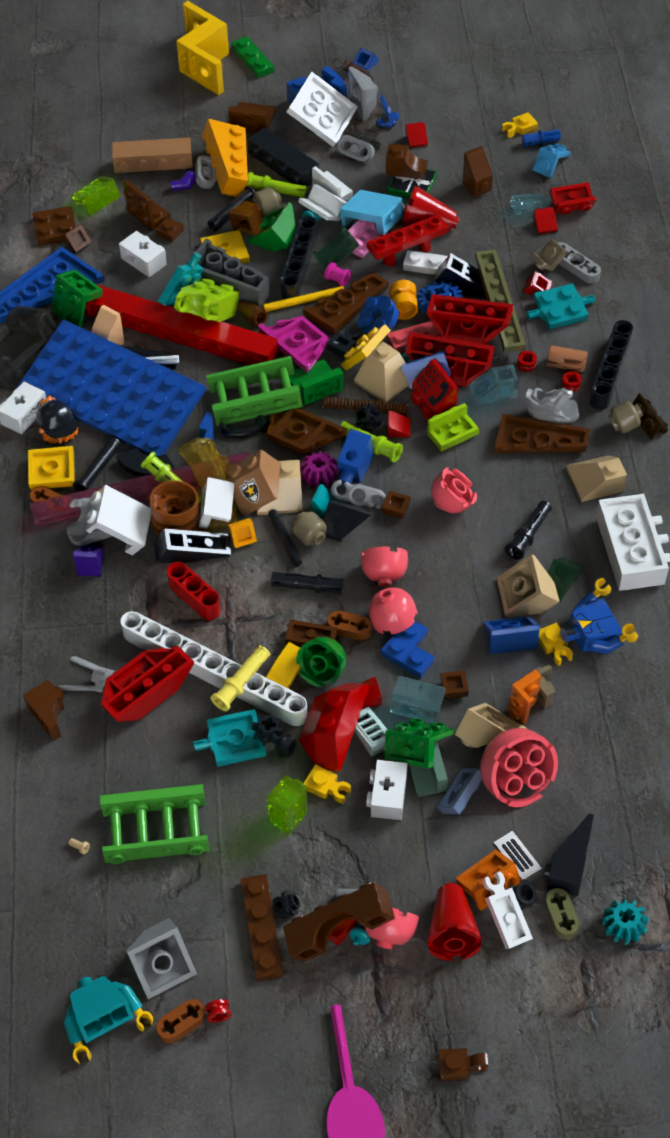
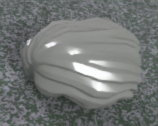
[525,387,579,424]
[67,498,112,546]

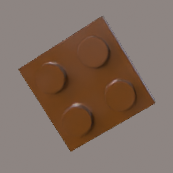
[32,206,76,246]

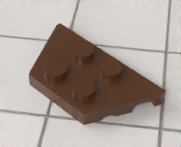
[267,408,346,455]

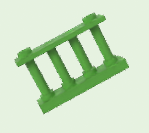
[206,356,303,426]
[100,784,209,864]

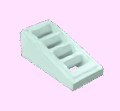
[355,706,388,757]

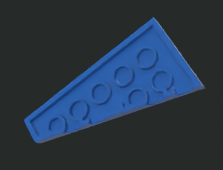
[0,247,105,324]

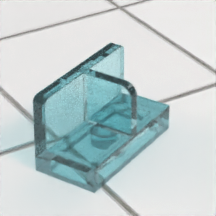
[390,676,446,723]

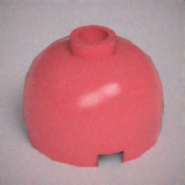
[431,467,477,514]
[361,547,408,587]
[368,587,418,634]
[364,908,419,950]

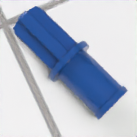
[522,129,561,147]

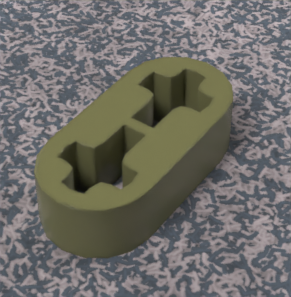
[545,888,579,940]

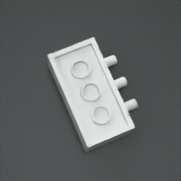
[596,494,670,591]

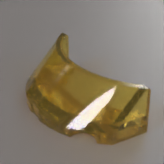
[177,438,239,532]

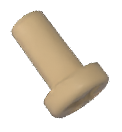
[69,838,90,854]

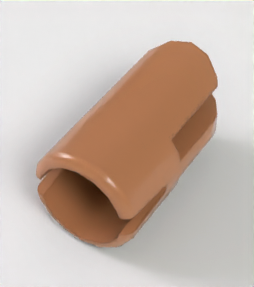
[546,345,588,372]

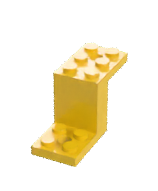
[176,1,229,96]

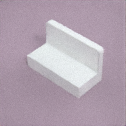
[312,166,353,201]
[298,184,347,221]
[198,477,234,529]

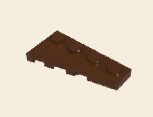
[303,273,389,334]

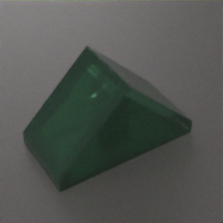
[548,557,584,602]

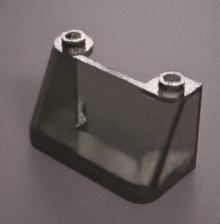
[0,306,58,391]

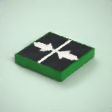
[387,169,437,199]

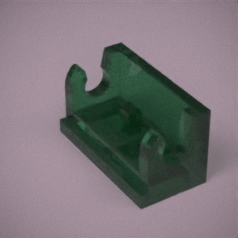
[313,226,359,269]

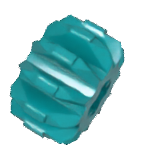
[602,897,649,945]

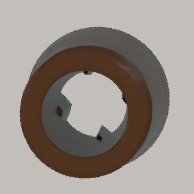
[237,301,267,326]

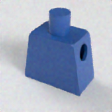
[337,429,374,487]

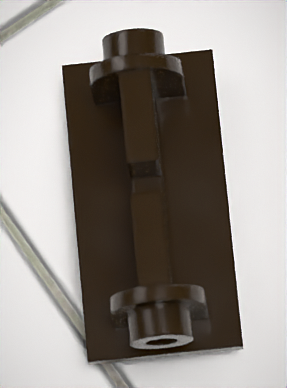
[632,393,668,440]

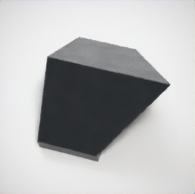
[323,499,371,542]

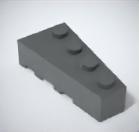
[188,238,270,306]

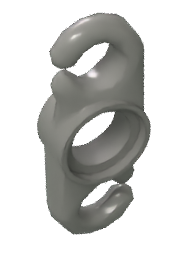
[331,480,386,510]

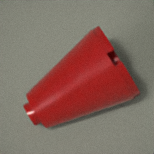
[402,186,459,232]
[427,883,481,961]

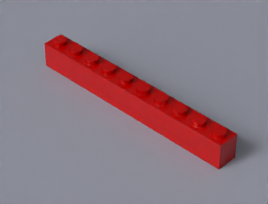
[84,284,279,365]

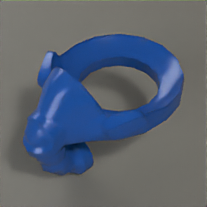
[376,95,400,128]

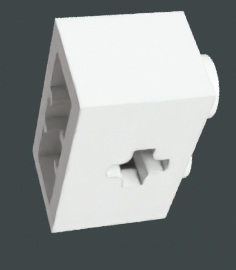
[119,231,167,278]
[0,382,46,435]
[366,760,408,821]

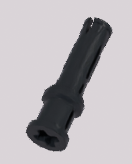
[505,501,552,560]

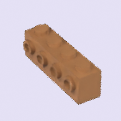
[112,138,193,173]

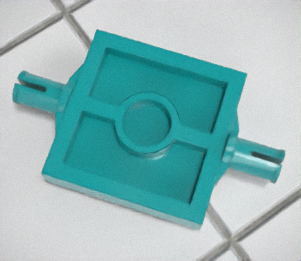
[158,252,204,307]
[526,283,595,330]
[193,709,270,767]

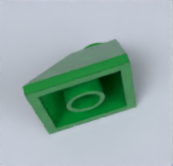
[247,202,296,252]

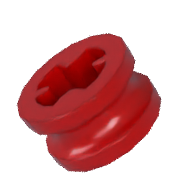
[517,350,537,372]
[562,371,582,392]
[205,999,232,1023]

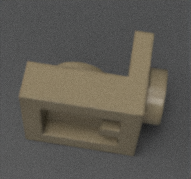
[530,239,568,272]
[536,665,555,709]

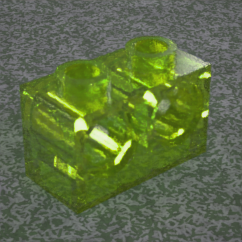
[266,775,308,835]

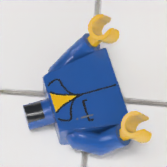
[560,578,638,654]

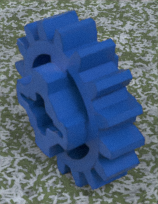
[417,281,462,313]

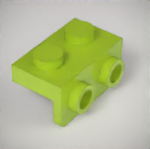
[427,403,479,452]

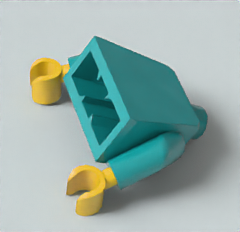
[64,976,153,1065]

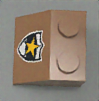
[228,450,280,516]

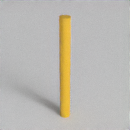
[263,286,344,312]

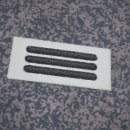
[494,831,542,879]

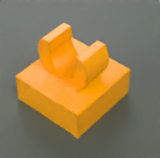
[228,518,257,548]

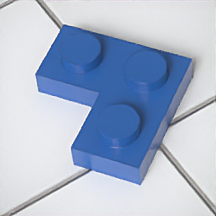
[381,621,435,678]

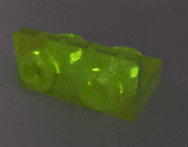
[71,176,121,215]

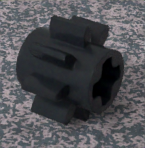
[355,403,382,432]
[251,713,283,746]

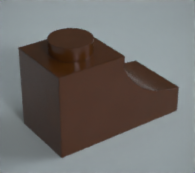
[386,144,428,179]
[227,201,263,235]
[23,680,65,741]

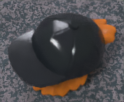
[36,395,79,444]

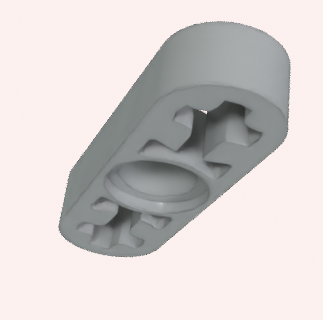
[558,242,601,284]

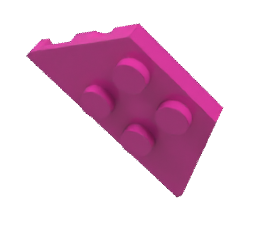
[258,316,329,373]

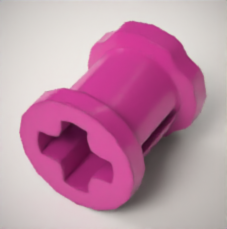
[324,262,351,287]

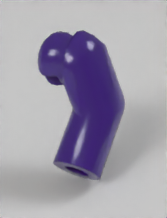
[171,171,196,191]

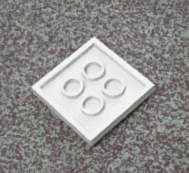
[286,72,358,147]

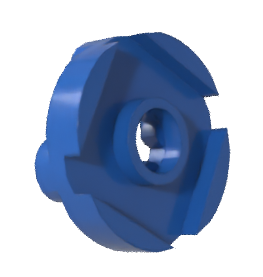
[357,295,399,334]

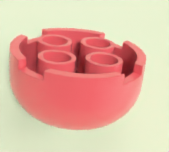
[480,728,558,807]

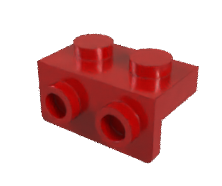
[549,182,597,215]

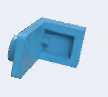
[532,143,571,178]

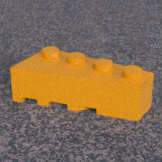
[201,119,248,197]

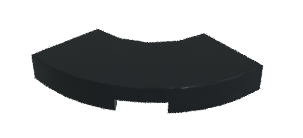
[116,448,176,479]

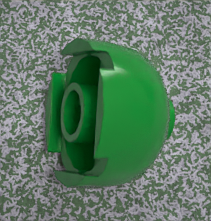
[296,637,347,687]

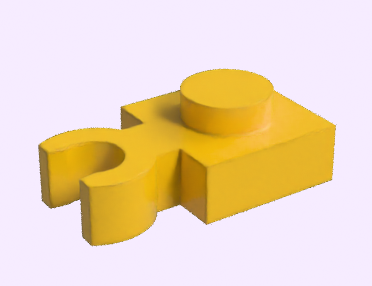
[502,112,538,138]
[538,622,573,666]
[303,764,351,804]

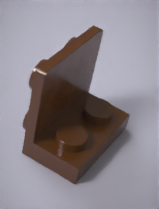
[228,102,276,133]
[123,180,171,231]

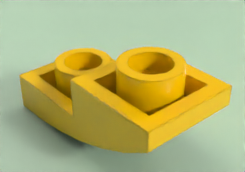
[266,642,301,689]

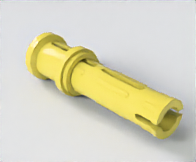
[210,645,270,711]

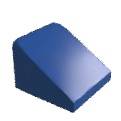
[352,48,379,71]

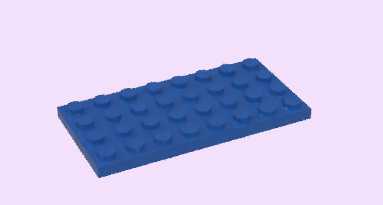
[17,319,207,456]

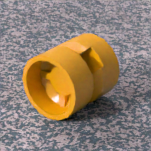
[389,280,418,320]

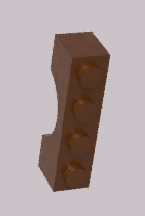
[283,882,395,962]

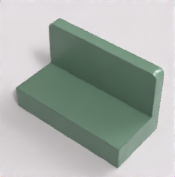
[408,741,448,797]

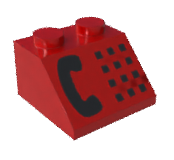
[410,359,458,420]

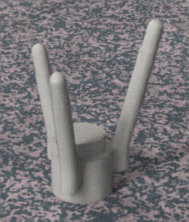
[54,656,116,693]

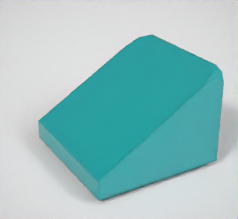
[311,484,334,518]

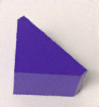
[73,545,105,576]

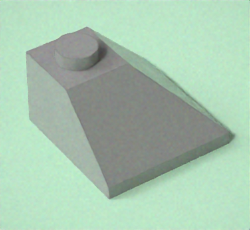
[348,67,379,121]
[126,918,197,999]

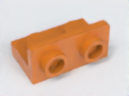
[507,669,542,725]
[455,849,521,911]

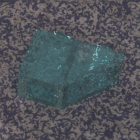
[469,365,519,405]

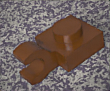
[439,1048,488,1081]

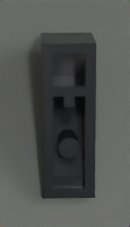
[434,253,487,298]
[154,529,231,563]
[544,814,594,896]

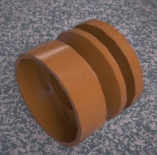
[150,481,199,537]

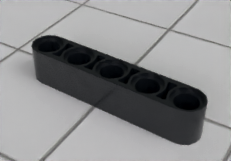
[281,216,317,299]
[590,320,633,410]

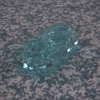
[509,194,550,215]

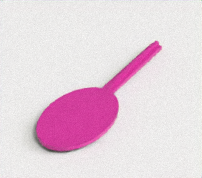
[327,1004,385,1138]

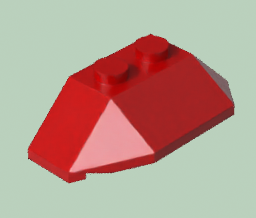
[426,294,514,345]
[405,332,495,387]
[101,646,194,722]
[299,683,370,772]

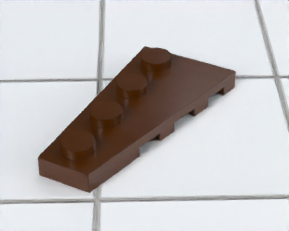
[494,413,590,453]

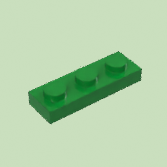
[231,36,274,78]

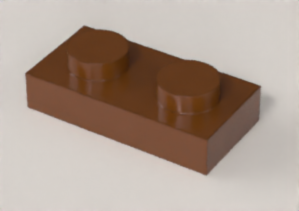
[285,619,337,647]

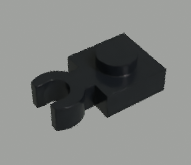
[326,327,361,358]

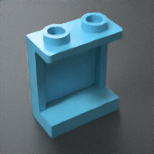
[340,190,404,235]

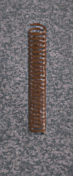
[322,396,409,416]

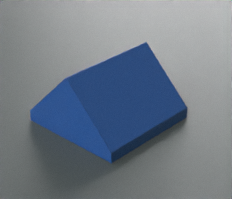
[483,616,540,654]

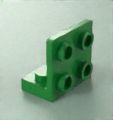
[51,270,103,328]
[289,359,344,405]
[385,719,454,768]

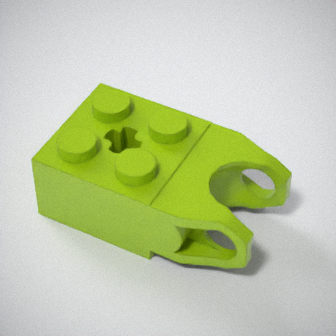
[174,279,240,322]

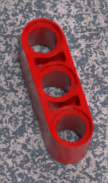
[167,562,221,620]

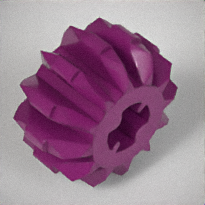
[300,450,338,488]

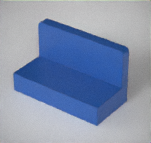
[401,351,451,389]

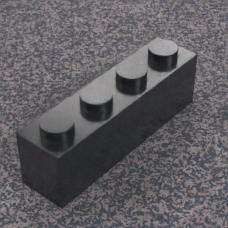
[248,127,319,187]

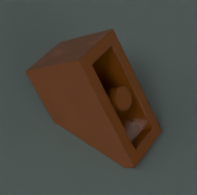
[463,146,493,197]

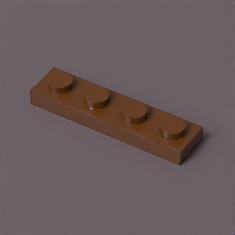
[241,874,283,981]

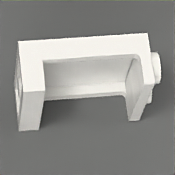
[85,485,151,556]

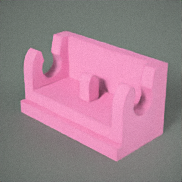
[344,220,381,258]

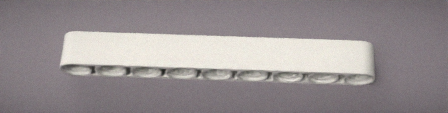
[121,611,307,726]

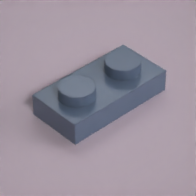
[437,768,482,814]

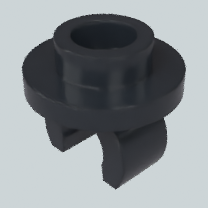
[271,890,300,919]

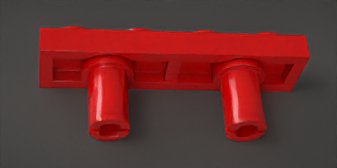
[367,214,449,267]

